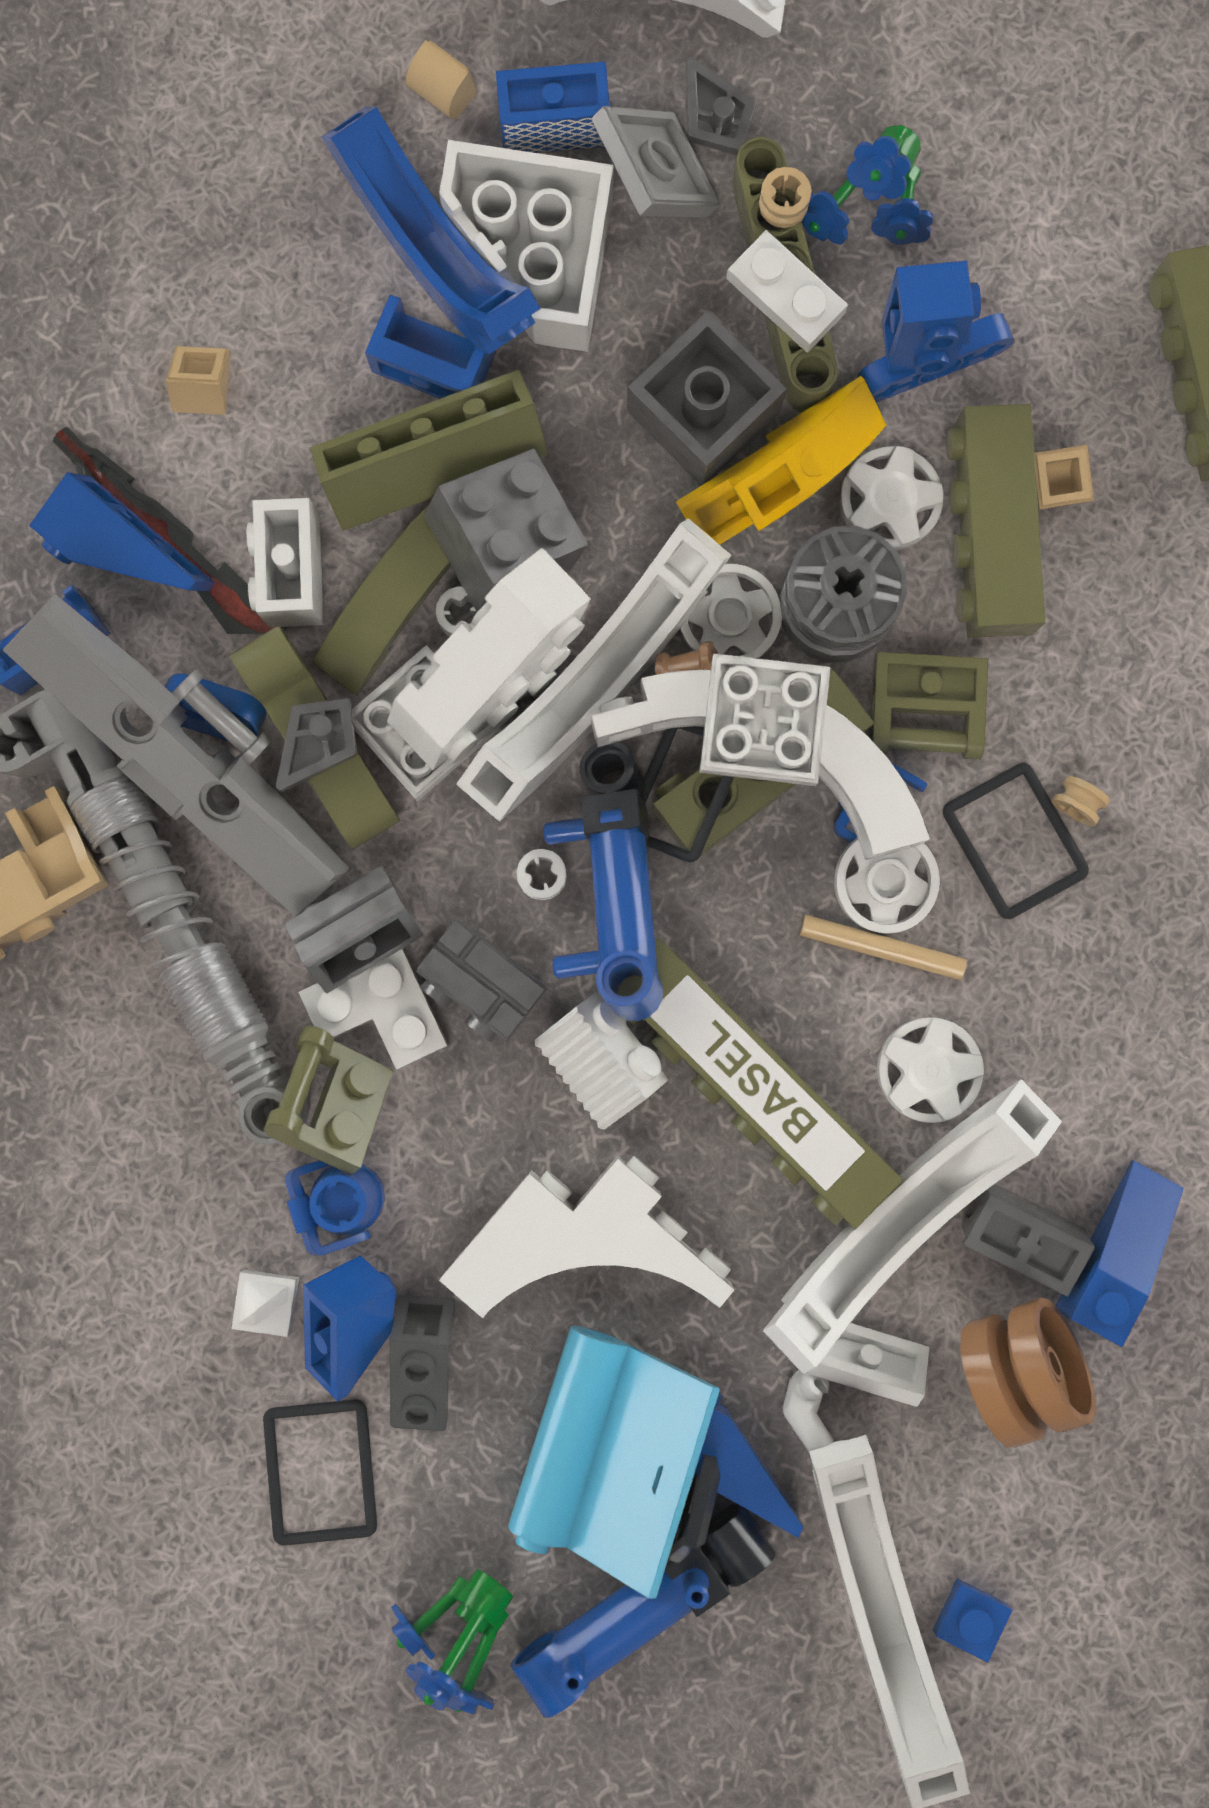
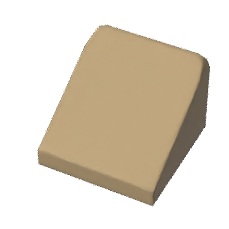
[166,346,230,415]

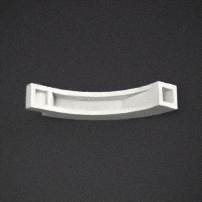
[456,519,732,822]
[591,670,930,860]
[763,1079,1062,1374]
[809,1435,970,1808]

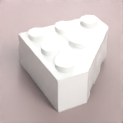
[439,140,614,352]
[387,548,591,770]

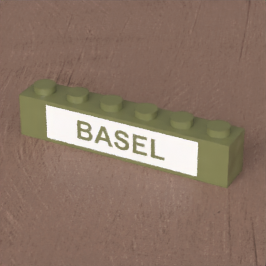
[617,937,903,1230]

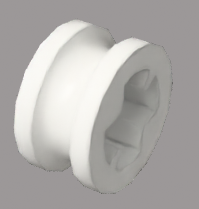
[436,586,477,637]
[516,849,567,900]

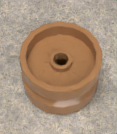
[960,1297,1096,1448]

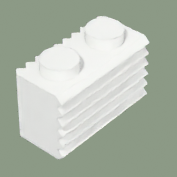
[535,991,668,1130]

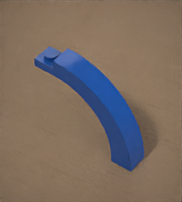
[321,106,541,355]

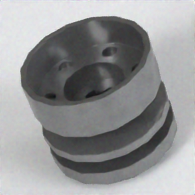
[779,526,907,663]

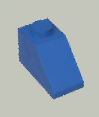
[303,1255,397,1402]

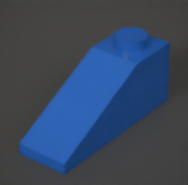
[29,472,216,591]
[1056,1160,1184,1347]
[697,1392,804,1538]

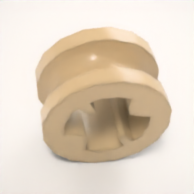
[759,167,812,228]
[1052,776,1111,827]

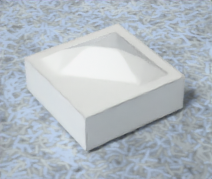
[231,1270,299,1337]

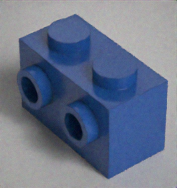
[882,260,981,375]

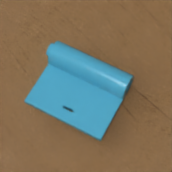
[508,1325,720,1598]

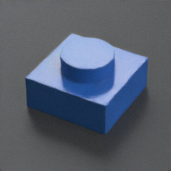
[933,1578,1013,1663]

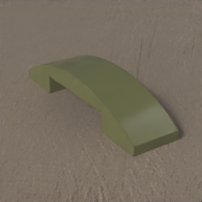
[312,505,451,696]

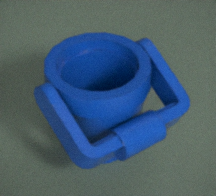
[285,1160,385,1256]

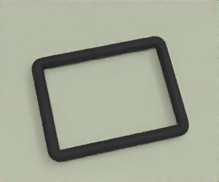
[641,726,734,863]
[943,763,1089,919]
[263,1399,377,1546]

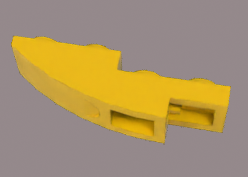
[676,376,887,545]

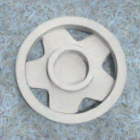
[839,446,943,550]
[680,564,782,659]
[834,837,940,933]
[877,1018,984,1123]

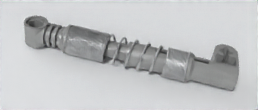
[0,689,309,1144]

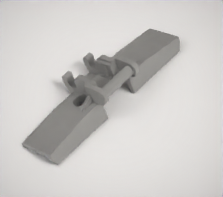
[3,594,349,917]

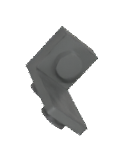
[390,1295,455,1431]

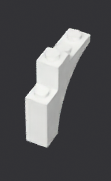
[439,1155,734,1318]

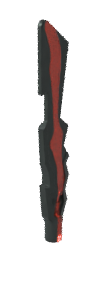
[53,427,287,634]

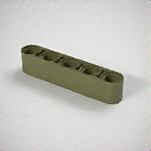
[733,137,838,412]

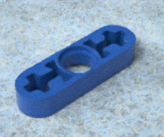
[857,313,1015,403]

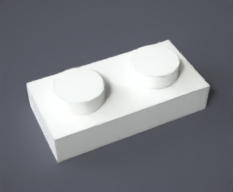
[726,230,848,353]
[807,1323,929,1407]

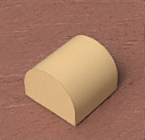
[406,40,477,119]
[1034,445,1094,510]

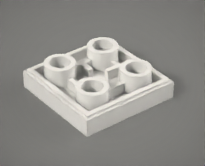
[352,645,500,801]
[699,654,831,786]

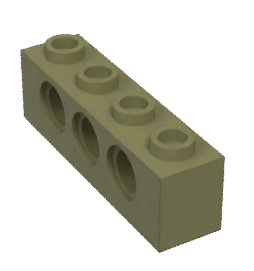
[652,670,874,856]

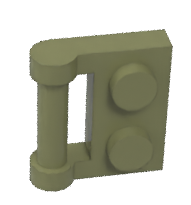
[869,652,989,760]
[264,1026,394,1175]

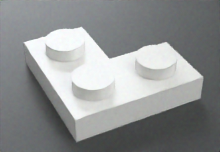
[299,948,449,1070]

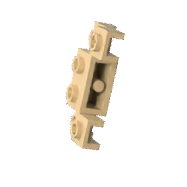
[0,786,110,960]

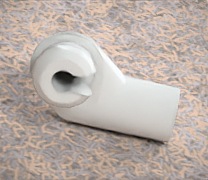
[783,1370,834,1452]

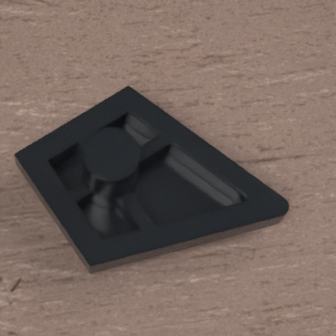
[668,1454,721,1563]

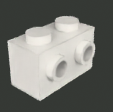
[246,498,324,627]

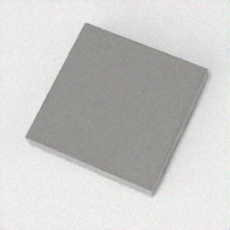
[591,106,720,218]

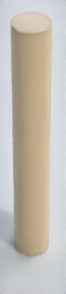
[799,914,967,980]

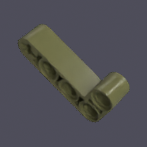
[229,625,401,850]

